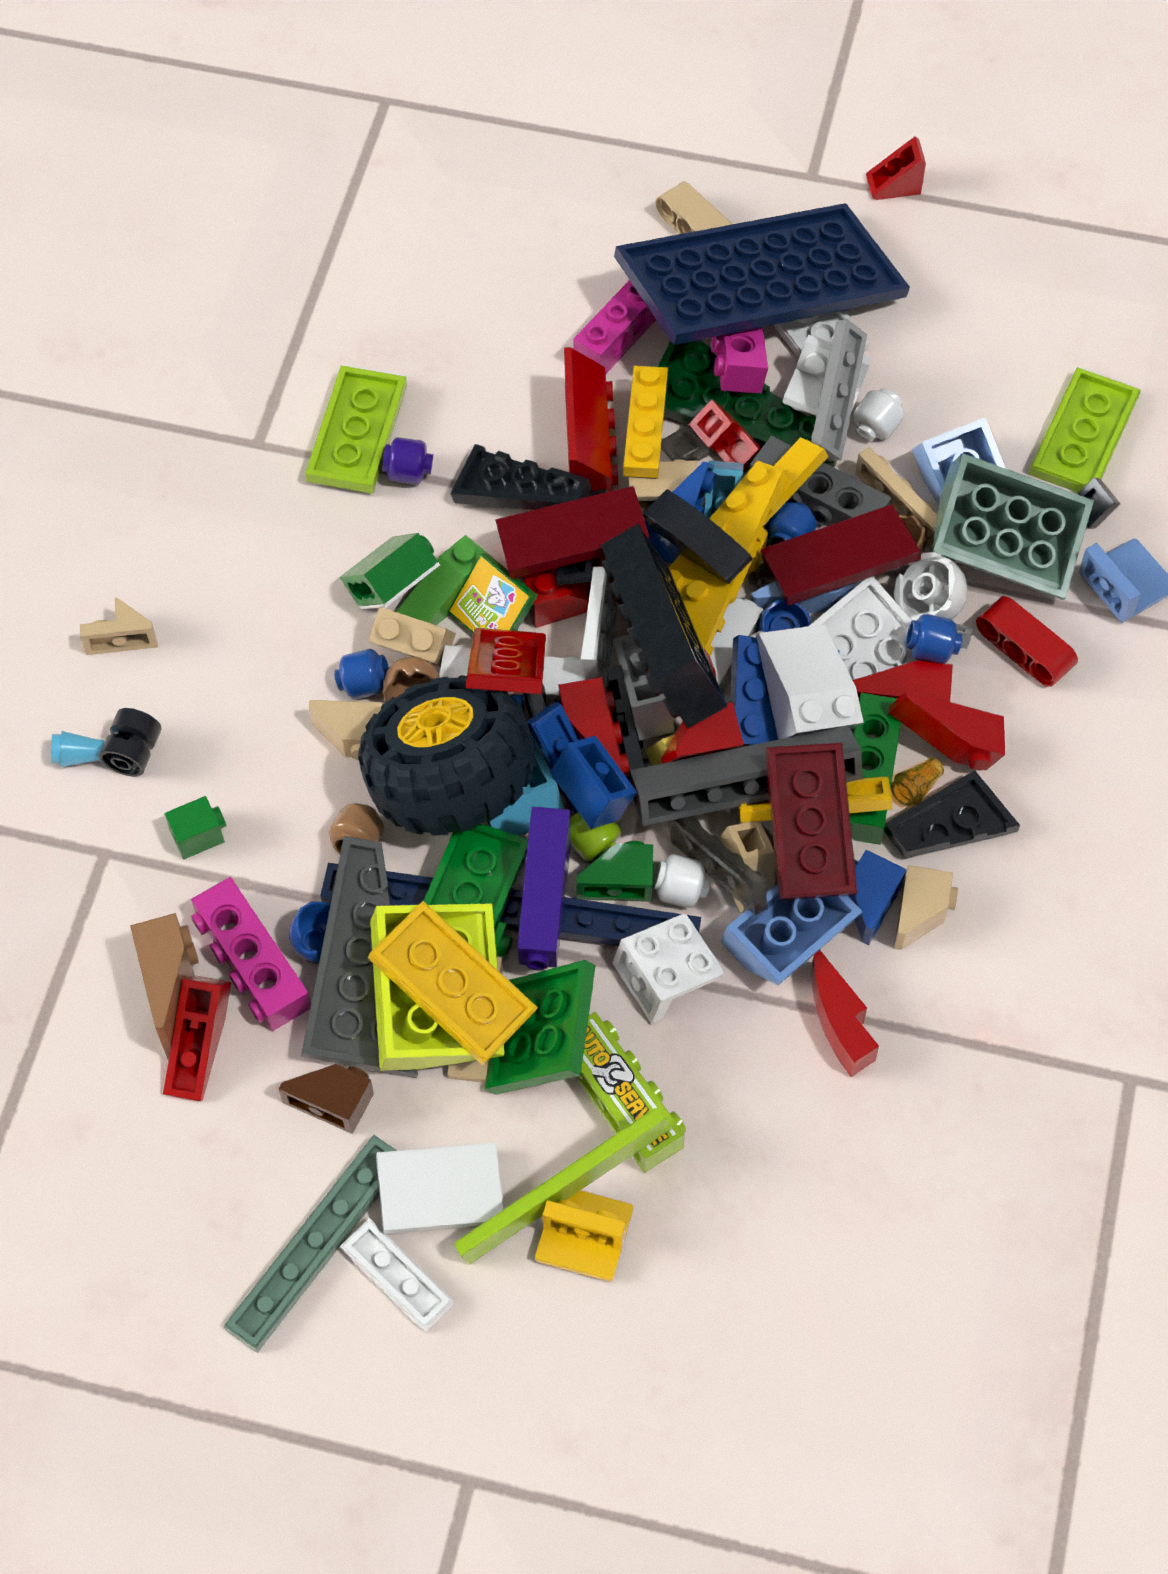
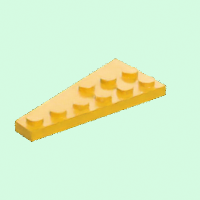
[669,461,788,656]

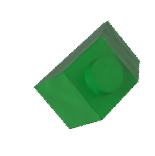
[576,841,653,902]

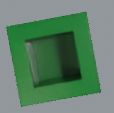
[164,796,227,860]

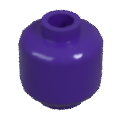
[382,437,433,485]

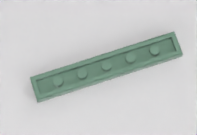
[224,1135,397,1353]

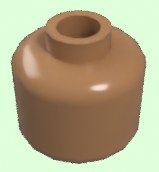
[329,803,384,855]

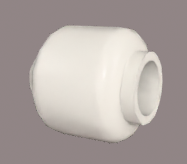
[853,388,904,441]
[652,854,711,908]

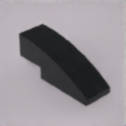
[643,489,753,584]

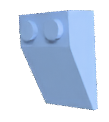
[912,418,1005,505]

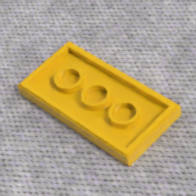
[368,901,538,1066]

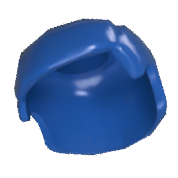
[757,600,811,632]
[289,901,330,964]

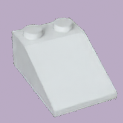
[756,624,864,740]

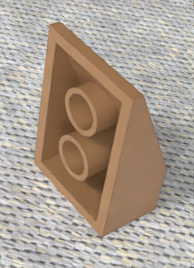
[130,913,199,1059]

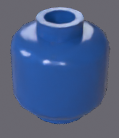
[766,502,817,546]
[906,613,962,663]
[334,649,389,700]

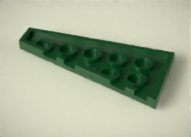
[658,341,837,468]

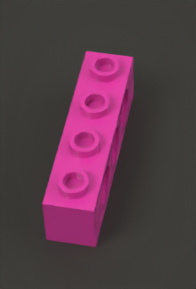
[573,280,656,374]
[712,327,768,394]
[191,876,311,1032]

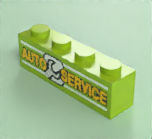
[576,1011,686,1173]

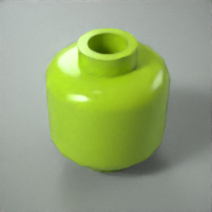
[570,812,621,861]

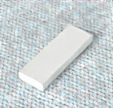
[340,1218,455,1333]

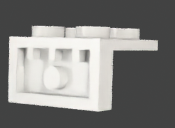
[782,334,872,416]
[612,914,724,1024]

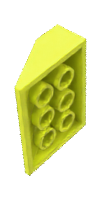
[370,904,504,1071]

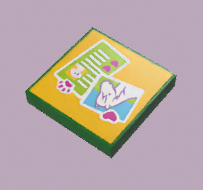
[448,553,538,633]

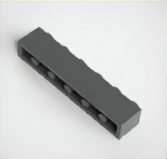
[630,725,863,826]

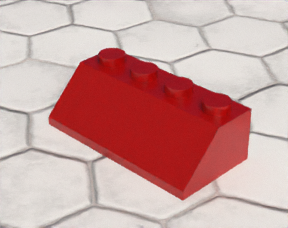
[564,347,618,492]

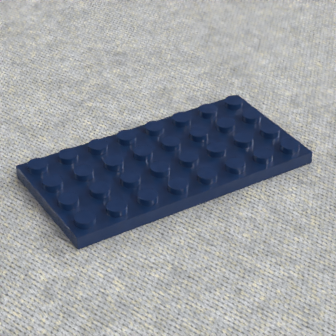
[614,203,910,345]

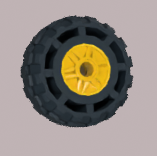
[358,675,536,836]

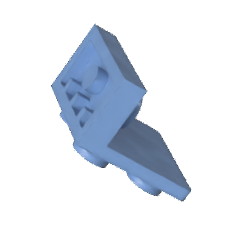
[1078,538,1168,623]

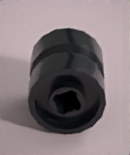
[98,708,162,777]

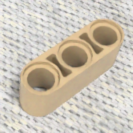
[655,181,732,234]

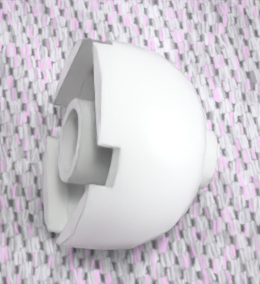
[894,552,968,621]

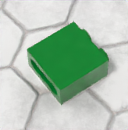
[339,533,440,609]

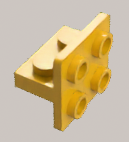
[535,1190,633,1282]

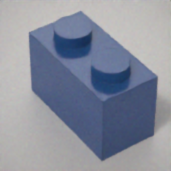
[550,736,637,829]

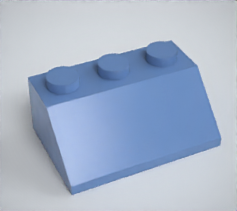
[721,884,863,986]

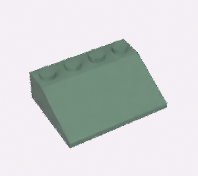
[931,453,1094,600]

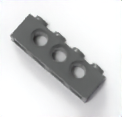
[749,436,892,526]

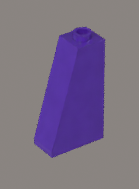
[517,806,571,970]

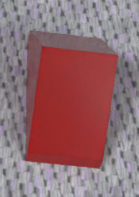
[866,136,926,200]

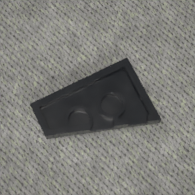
[607,665,650,783]
[884,770,1020,858]

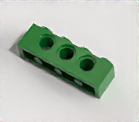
[850,693,901,845]

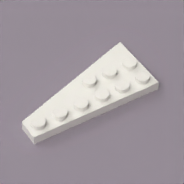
[724,577,920,703]

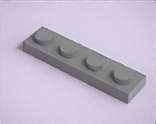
[811,319,867,461]

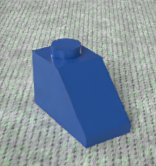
[848,849,907,945]

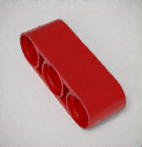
[976,596,1078,687]

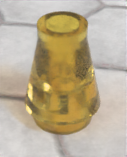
[891,757,944,806]

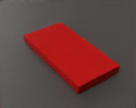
[466,627,546,694]

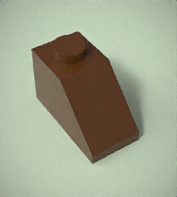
[279,1064,374,1134]

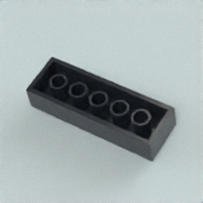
[601,524,728,729]

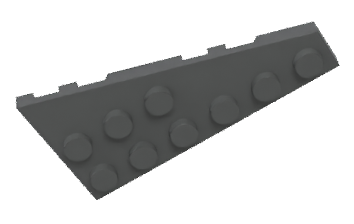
[301,836,418,1078]

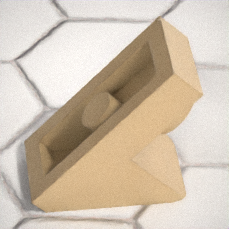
[80,597,158,655]

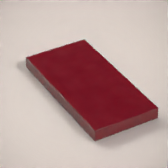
[495,486,650,579]
[760,504,921,606]
[765,743,858,900]

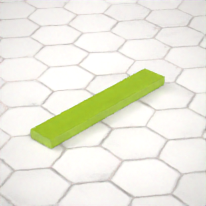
[454,1107,672,1264]

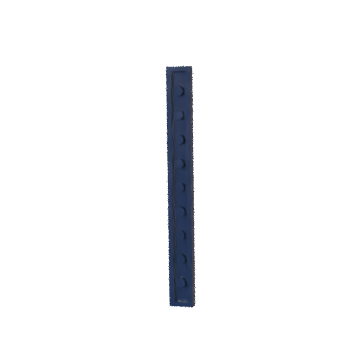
[320,862,701,946]

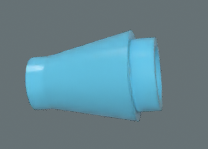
[51,731,104,767]

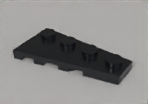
[450,444,592,510]

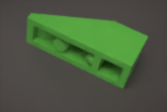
[396,535,487,626]

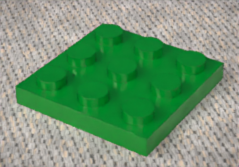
[485,960,596,1095]

